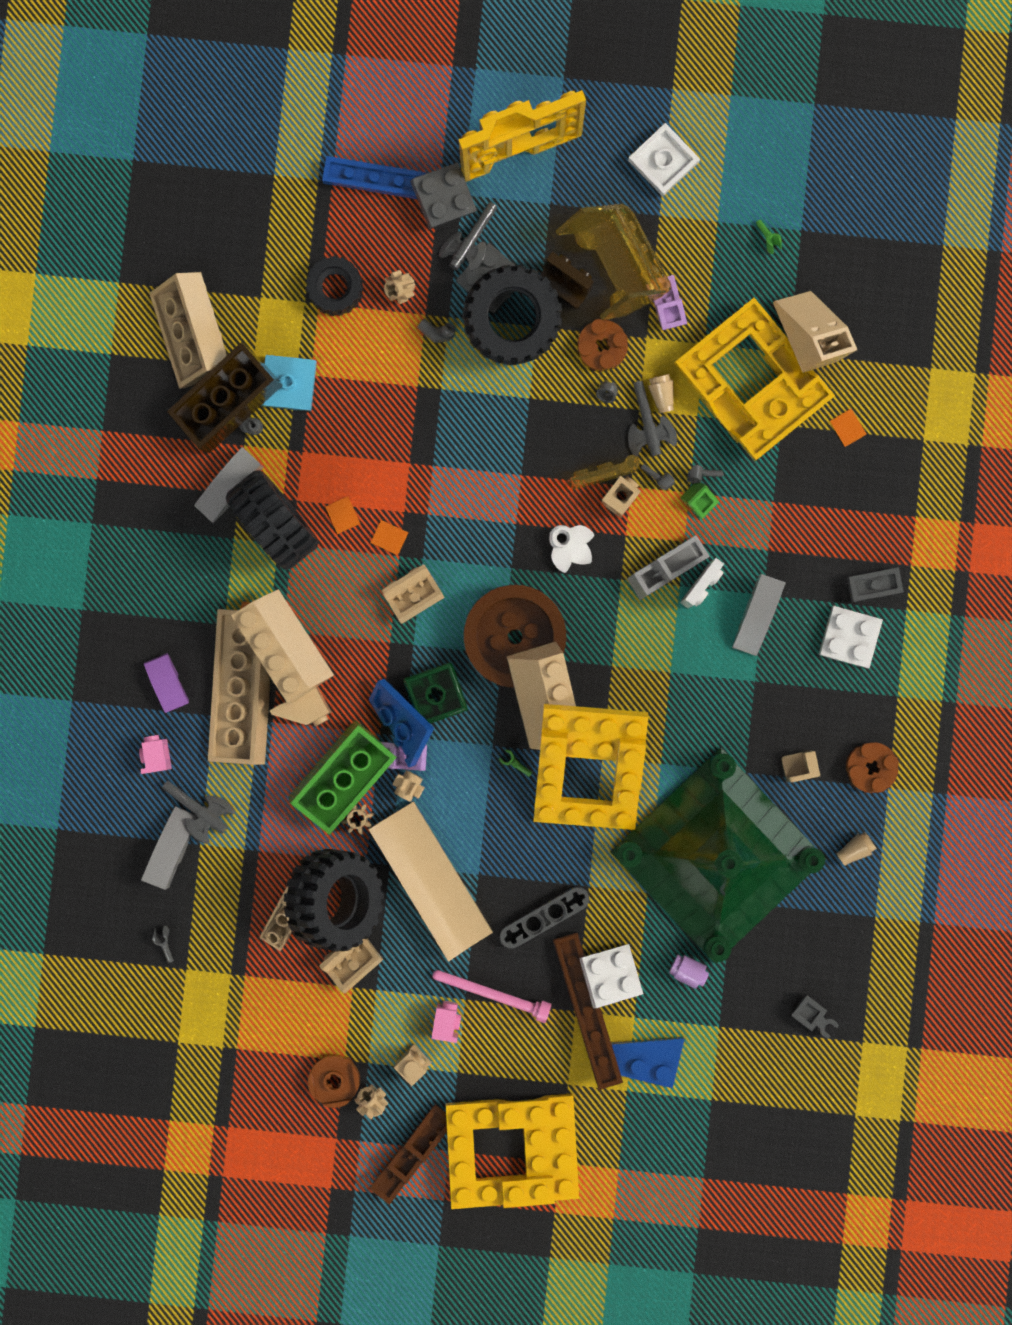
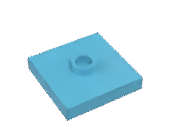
[261,355,317,412]

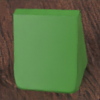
[680,482,719,520]

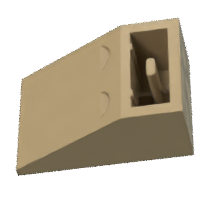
[773,291,857,373]

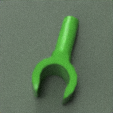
[756,220,782,254]
[499,750,532,777]

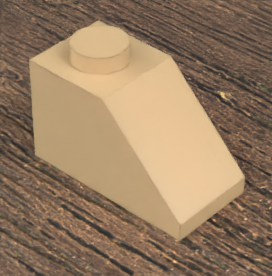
[270,686,332,727]

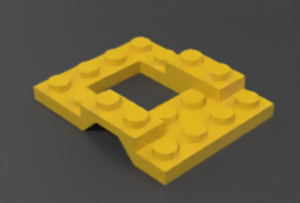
[458,90,586,182]
[674,298,835,461]
[533,704,649,830]
[445,1094,579,1209]

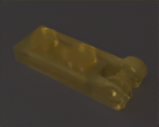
[569,455,640,491]

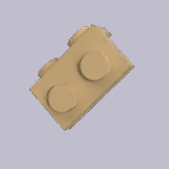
[381,565,445,624]
[319,939,383,993]

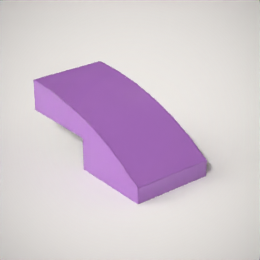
[144,653,189,713]

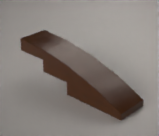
[368,1104,447,1205]

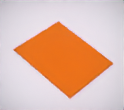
[830,409,866,447]
[325,496,360,534]
[370,520,408,555]

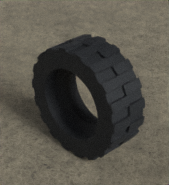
[306,256,363,316]

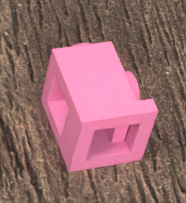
[139,735,172,774]
[431,1001,461,1043]

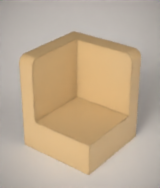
[781,750,820,783]

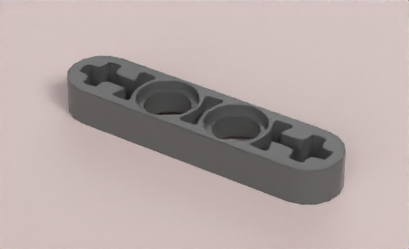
[500,886,589,949]

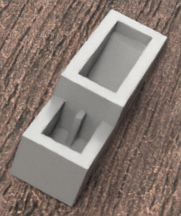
[194,447,264,523]
[627,535,710,600]
[732,574,786,656]
[141,806,198,890]

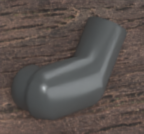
[417,319,455,343]
[239,417,263,435]

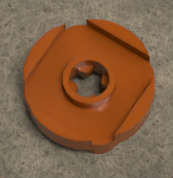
[577,319,628,372]
[846,742,899,793]
[308,1054,360,1108]

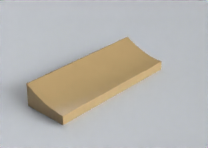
[208,609,271,765]
[369,801,493,962]

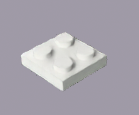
[628,123,700,197]
[680,558,724,608]
[819,606,883,669]
[579,944,643,1008]

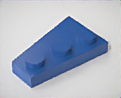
[369,679,434,768]
[611,1037,685,1088]

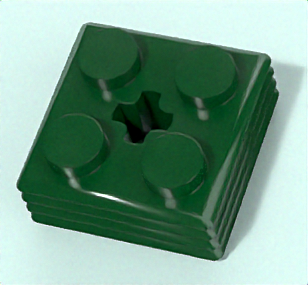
[404,663,468,724]

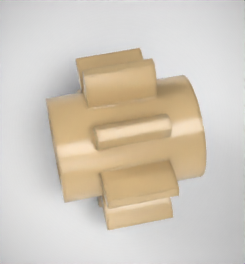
[384,270,415,304]
[392,770,425,802]
[342,804,374,834]
[354,1084,388,1119]

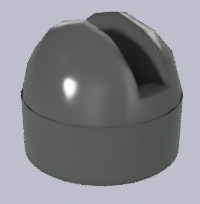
[596,380,618,403]

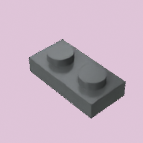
[847,567,904,602]

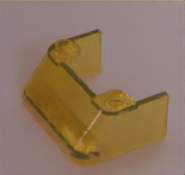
[556,204,671,320]

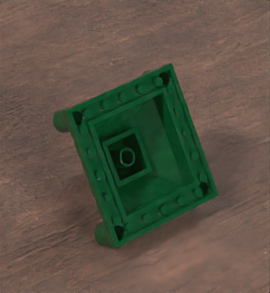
[610,747,826,964]

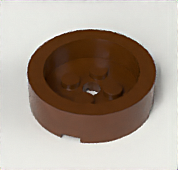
[464,585,566,688]

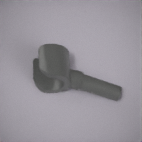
[640,464,675,490]
[687,465,723,484]
[152,926,174,963]

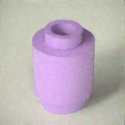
[669,955,709,989]

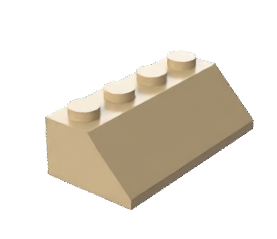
[149,272,227,389]
[231,589,334,703]
[507,642,576,750]

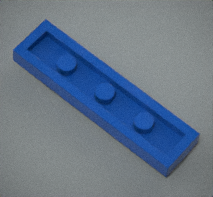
[322,156,426,199]

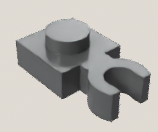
[790,994,839,1039]

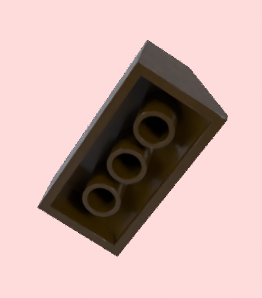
[167,342,283,454]

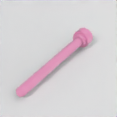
[432,970,552,1023]

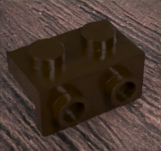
[540,252,594,309]

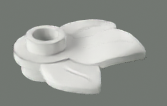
[549,525,594,573]

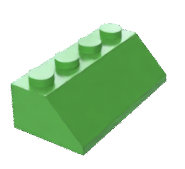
[288,720,397,835]

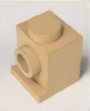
[601,476,641,518]
[394,1044,432,1086]

